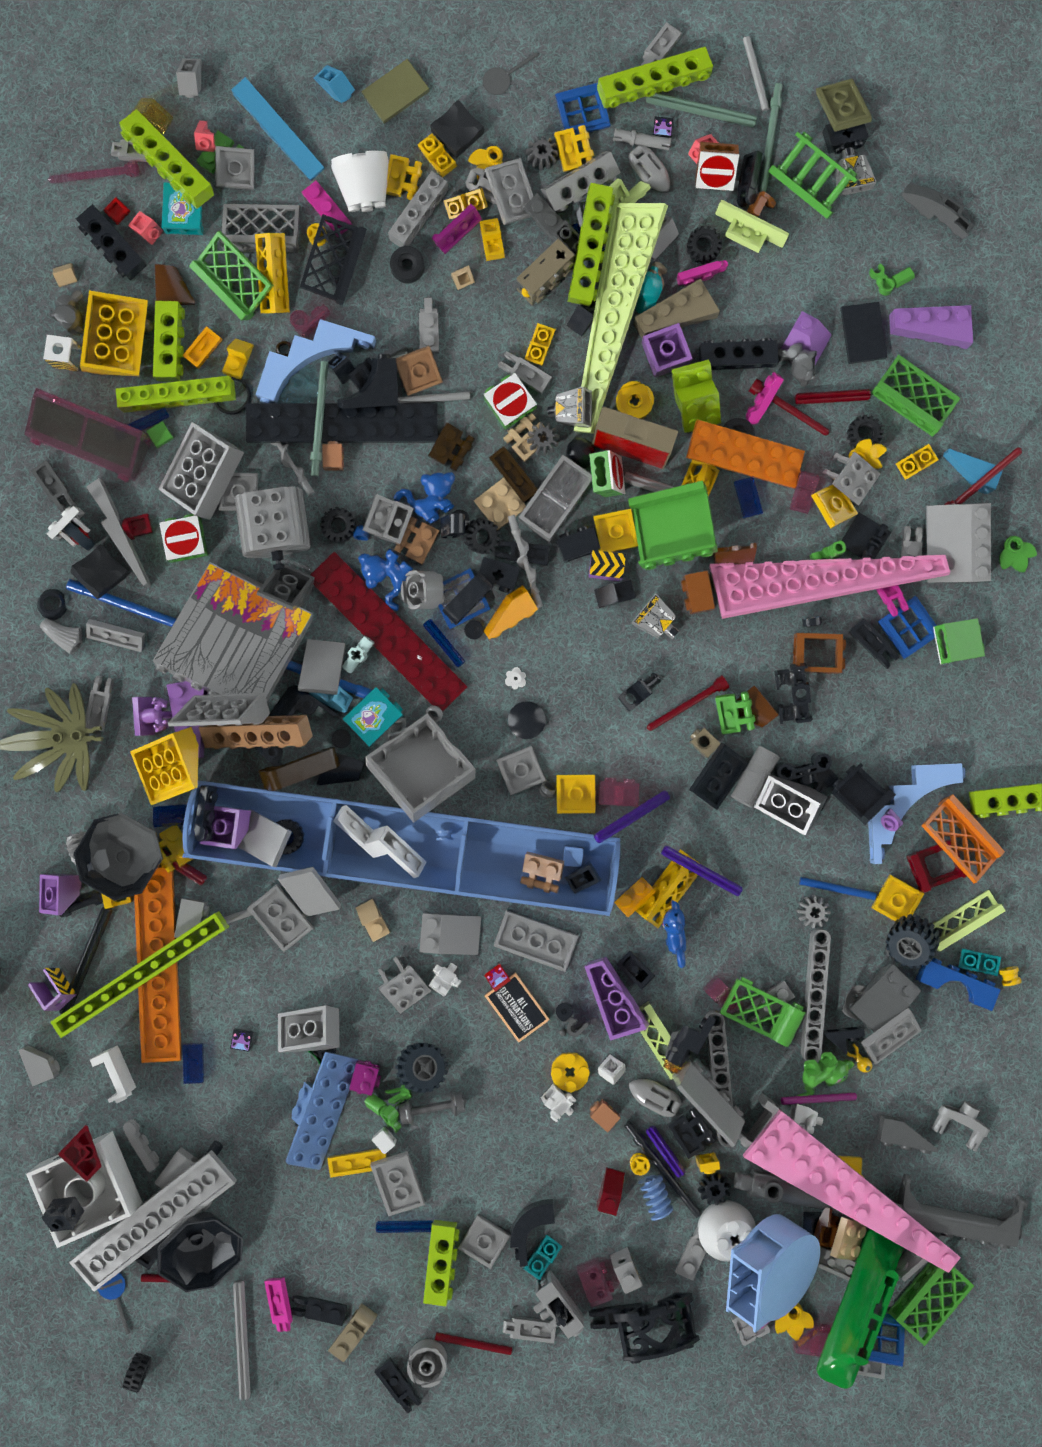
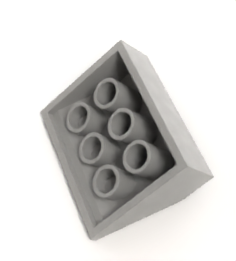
[158,422,244,520]
[926,503,991,583]
[168,693,270,727]
[672,1060,745,1148]

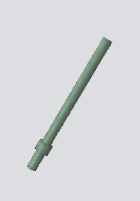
[759,83,782,192]
[310,361,328,477]

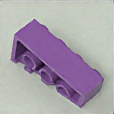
[889,305,973,349]
[167,681,208,759]
[584,957,650,1041]

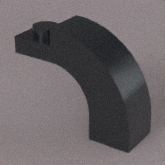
[510,1199,555,1267]

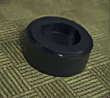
[802,616,822,627]

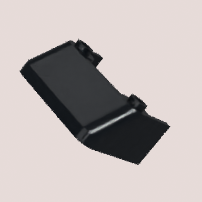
[254,685,340,766]

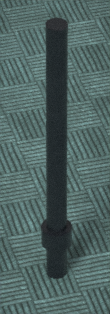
[624,1121,702,1218]

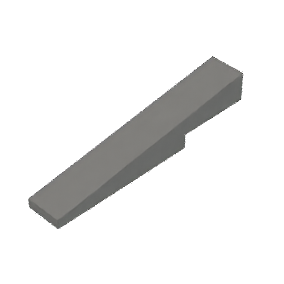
[86,478,151,588]

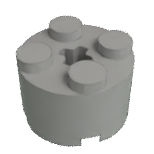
[401,570,445,609]
[407,1339,448,1388]

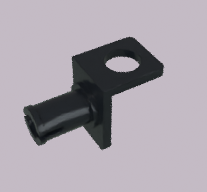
[618,673,661,712]

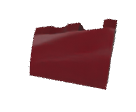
[58,1125,102,1182]

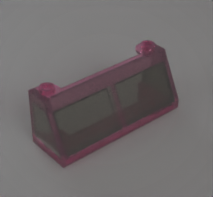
[24,388,152,482]

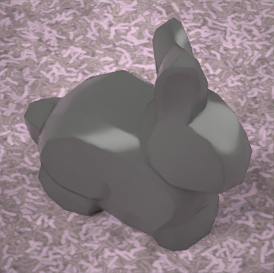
[50,290,84,336]
[778,343,817,387]

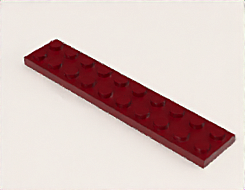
[310,551,468,712]

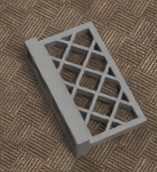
[220,204,300,253]

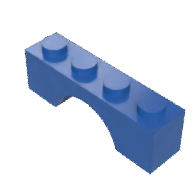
[916,958,1000,1011]

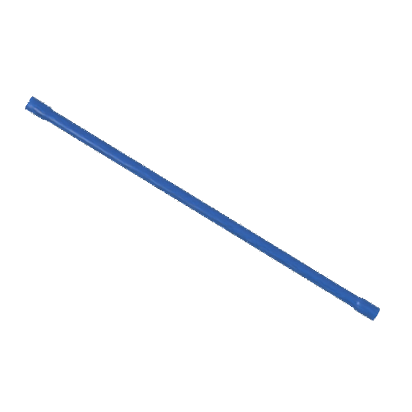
[66,579,372,699]

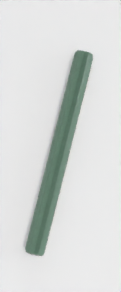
[646,93,757,127]

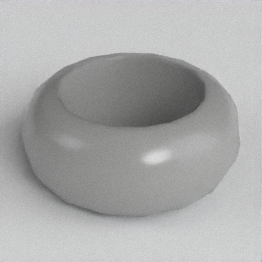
[426,706,443,722]

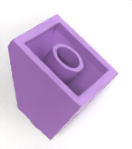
[781,311,832,365]
[39,874,81,915]

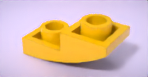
[417,133,457,178]
[444,188,488,220]
[525,323,556,366]
[895,444,939,480]

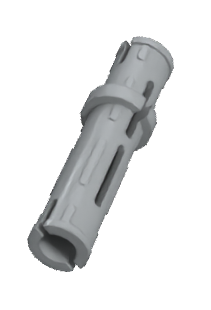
[613,128,671,151]

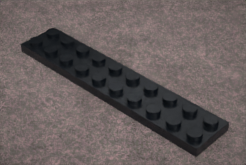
[246,403,438,443]

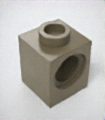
[689,728,720,758]

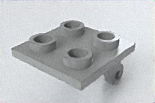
[823,452,880,505]
[378,956,431,1014]

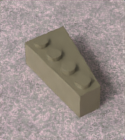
[633,279,720,338]

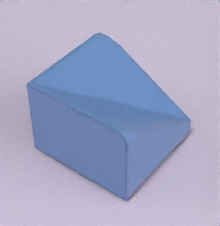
[562,845,584,867]

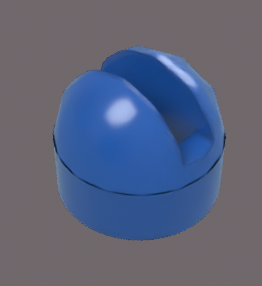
[353,525,369,541]

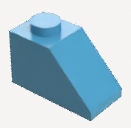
[314,65,355,103]

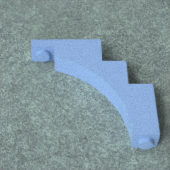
[256,319,376,403]
[868,763,965,864]

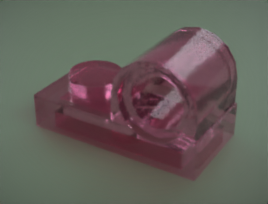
[290,304,331,338]
[789,470,820,514]
[702,975,744,1014]

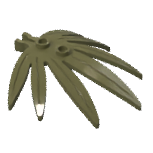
[0,683,103,792]

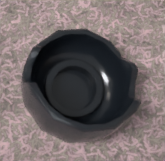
[566,438,595,469]

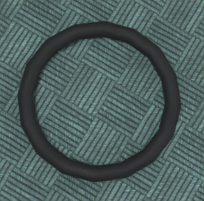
[214,376,251,415]

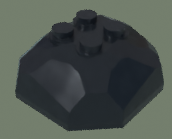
[157,1212,243,1292]

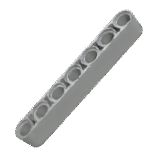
[801,928,831,1062]
[705,1010,733,1147]

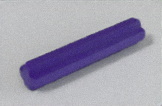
[646,1125,686,1178]

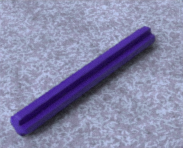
[594,791,670,843]
[661,846,743,896]

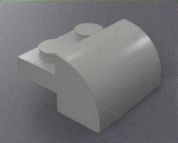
[363,494,414,544]

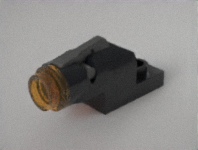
[663,1015,716,1074]

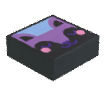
[653,116,673,138]
[230,1028,253,1052]

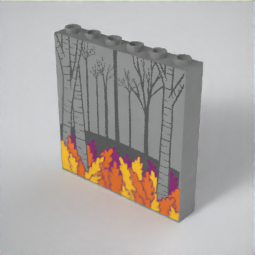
[153,562,313,702]

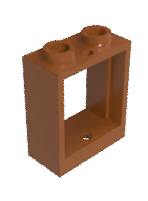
[793,633,846,674]

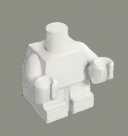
[428,963,461,997]
[541,1083,576,1122]
[789,1104,823,1134]

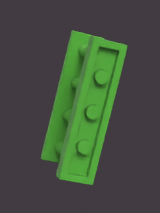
[768,132,859,219]

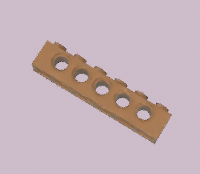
[198,715,313,749]

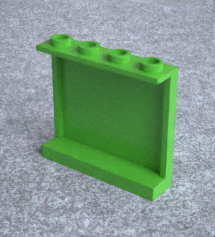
[628,481,718,570]

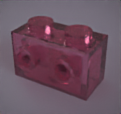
[599,778,640,807]
[577,1257,615,1308]

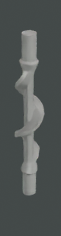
[270,443,315,496]
[508,514,543,608]

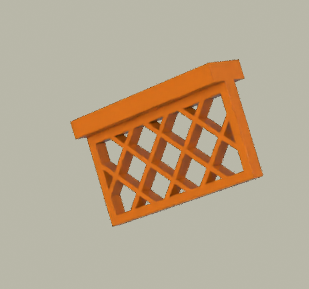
[921,794,1005,883]

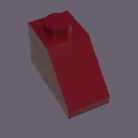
[596,1167,625,1216]

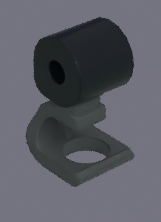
[556,1003,589,1037]

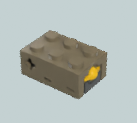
[517,238,574,306]

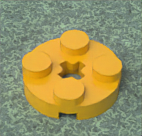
[616,381,654,419]
[551,1052,590,1093]

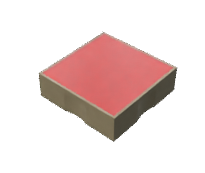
[592,407,678,469]

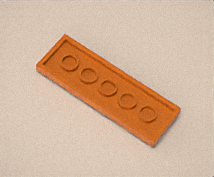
[686,420,805,489]

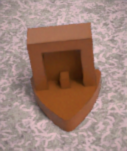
[746,191,776,217]

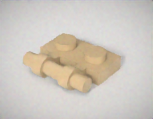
[503,413,547,462]

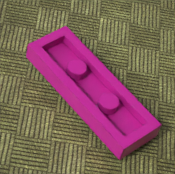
[302,180,352,237]

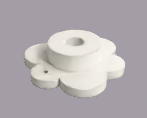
[505,667,526,689]

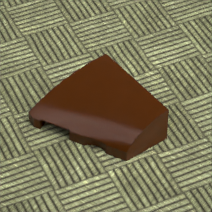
[155,264,195,305]
[713,543,757,564]
[736,685,778,728]
[814,1208,840,1247]

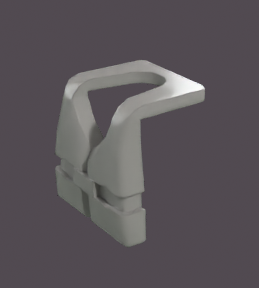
[730,1313,770,1346]

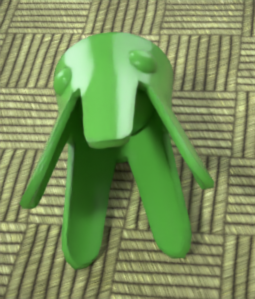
[385,1085,412,1108]

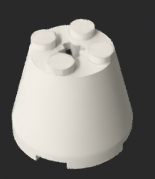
[331,151,389,212]
[698,1200,756,1262]

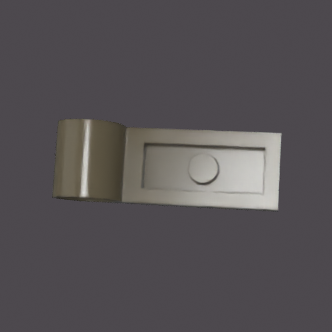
[328,1303,378,1362]

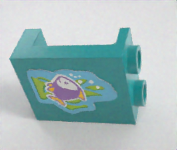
[162,182,204,235]
[343,687,404,747]

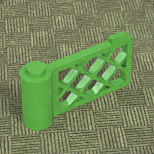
[720,977,806,1047]

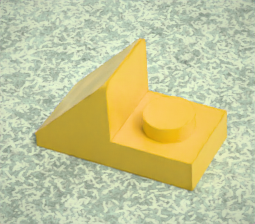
[222,338,254,380]

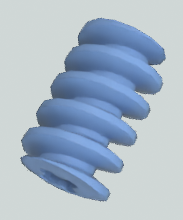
[638,1175,673,1221]

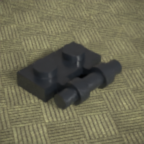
[667,1107,716,1159]

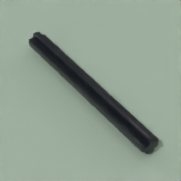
[59,907,112,1014]

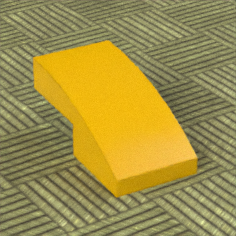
[479,218,505,261]

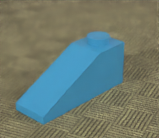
[943,449,1003,494]

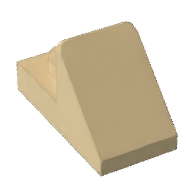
[356,899,391,942]

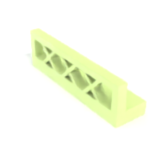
[933,890,1005,951]
[639,1001,687,1080]

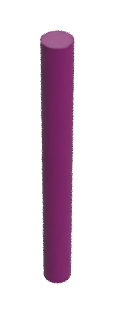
[781,1092,857,1105]

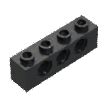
[76,204,147,281]
[699,338,778,370]

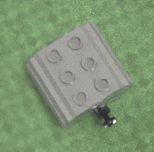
[235,486,311,570]

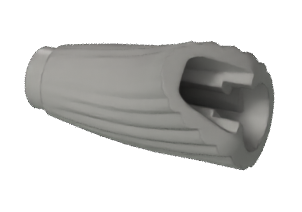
[40,618,82,655]

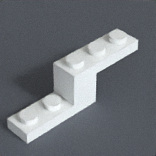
[333,805,426,878]

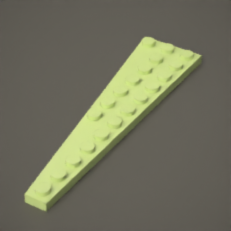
[574,203,668,434]

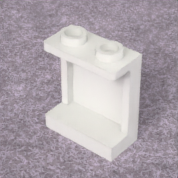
[90,1045,136,1103]

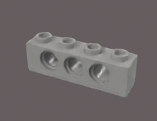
[541,151,621,212]
[388,171,448,247]

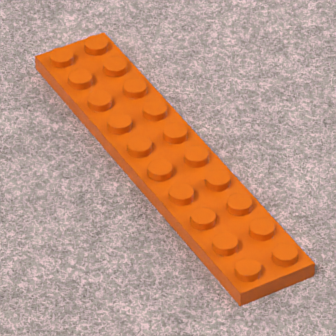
[134,867,182,1063]

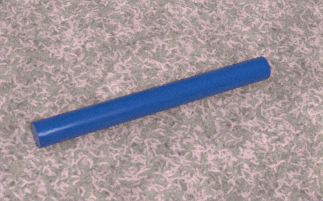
[799,877,876,900]

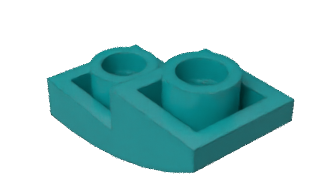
[958,948,1001,976]
[522,1235,562,1280]

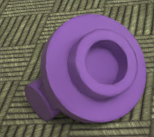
[881,808,903,831]

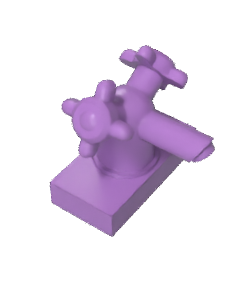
[132,697,172,736]

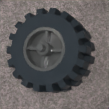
[886,914,940,969]
[395,1043,448,1093]

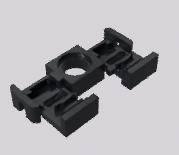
[774,663,813,724]

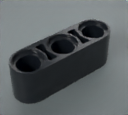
[442,572,494,625]

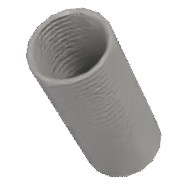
[731,746,780,808]

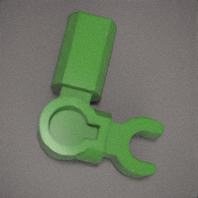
[869,264,915,296]
[809,540,846,560]
[364,1094,402,1133]

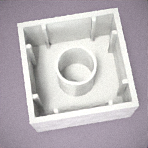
[26,1131,143,1248]

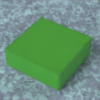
[147,421,174,448]

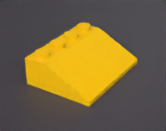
[80,290,148,376]
[130,727,199,805]

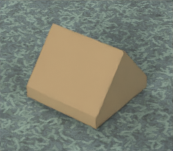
[53,263,78,287]
[451,265,475,290]

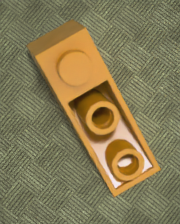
[484,585,538,640]

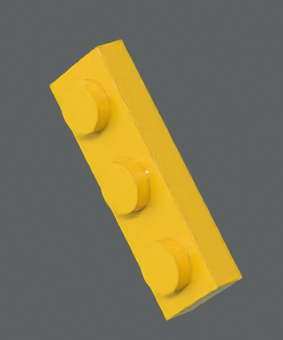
[327,1149,387,1178]

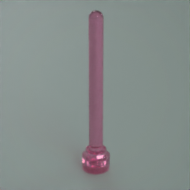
[48,161,139,184]

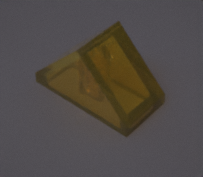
[131,98,173,134]

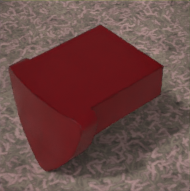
[122,513,153,540]

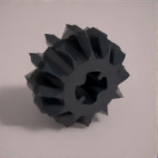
[697,1172,731,1206]

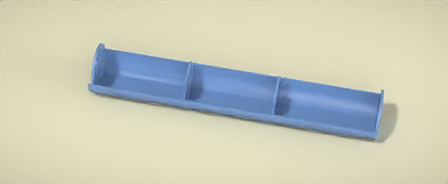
[183,780,620,916]

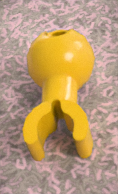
[845,1044,873,1073]

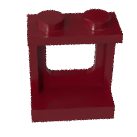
[906,839,967,893]

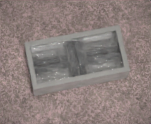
[518,455,592,543]

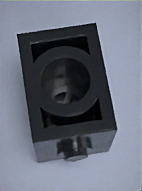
[41,1197,85,1232]

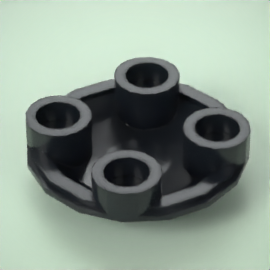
[508,701,546,739]

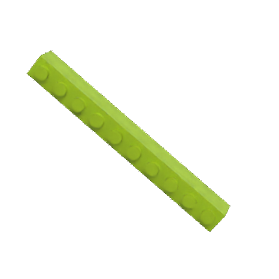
[50,911,230,1038]

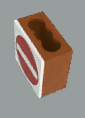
[695,142,739,191]

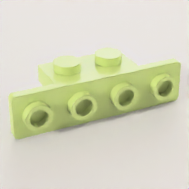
[592,178,651,230]
[715,200,789,253]

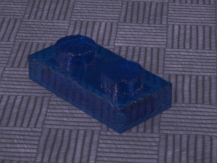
[734,477,763,519]
[153,804,187,827]
[183,1043,204,1084]

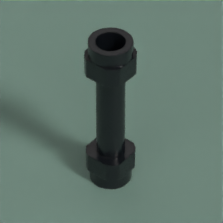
[59,891,103,918]

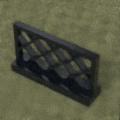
[299,214,367,305]

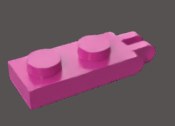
[676,260,728,287]
[264,1277,293,1332]

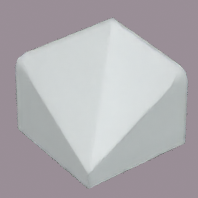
[598,1054,626,1085]
[372,1127,397,1154]

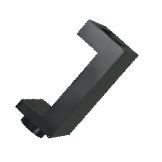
[831,763,896,825]

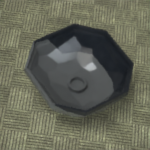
[73,812,163,901]

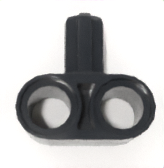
[440,513,479,538]

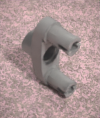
[931,1101,990,1152]

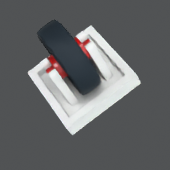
[47,506,95,551]

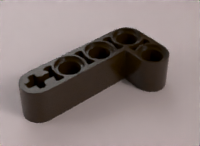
[259,747,340,791]

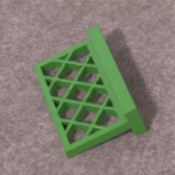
[189,231,274,320]
[871,354,960,437]
[888,1262,974,1346]

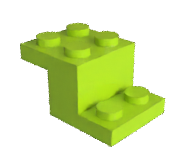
[671,360,721,433]

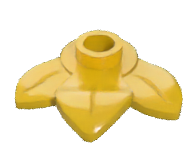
[468,146,503,181]
[849,439,887,469]
[775,1303,814,1341]

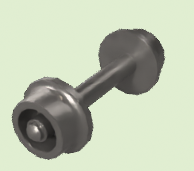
[399,1090,467,1126]

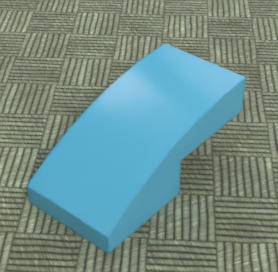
[309,687,353,713]

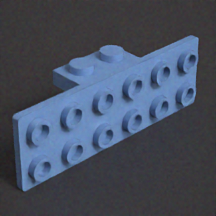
[286,1052,358,1170]

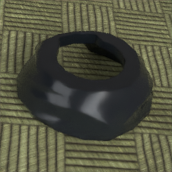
[37,589,67,620]

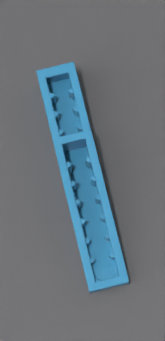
[231,77,325,181]

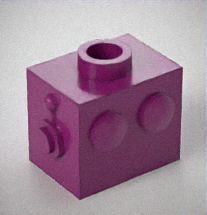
[349,1060,381,1096]

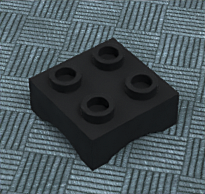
[430,100,484,158]
[71,544,128,600]

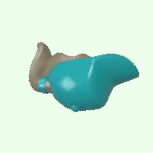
[635,262,668,314]

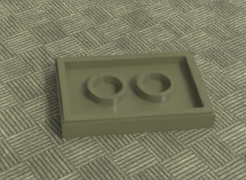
[361,59,430,124]
[816,78,872,131]

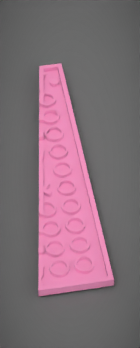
[709,555,950,619]
[743,1109,961,1273]

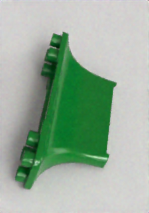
[816,1229,904,1389]

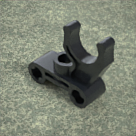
[774,752,839,811]

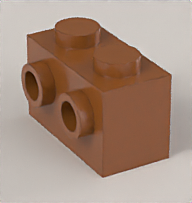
[681,571,715,615]

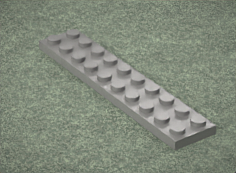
[69,1150,237,1292]

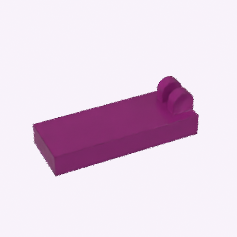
[432,204,482,254]

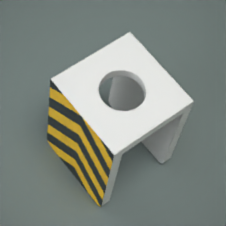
[43,335,81,371]

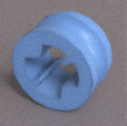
[436,831,453,840]

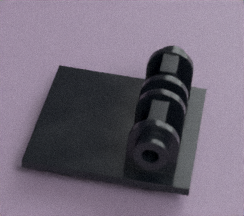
[842,512,891,559]

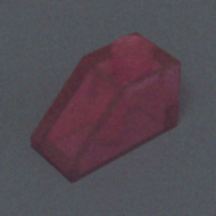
[792,1324,832,1357]

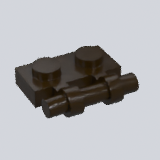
[428,423,475,472]

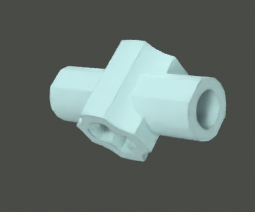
[342,636,374,673]

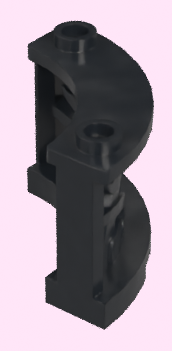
[614,1292,700,1364]

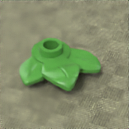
[999,536,1037,573]

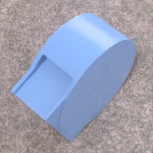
[726,1214,820,1333]

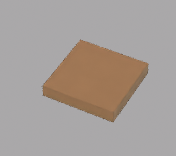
[396,345,443,396]

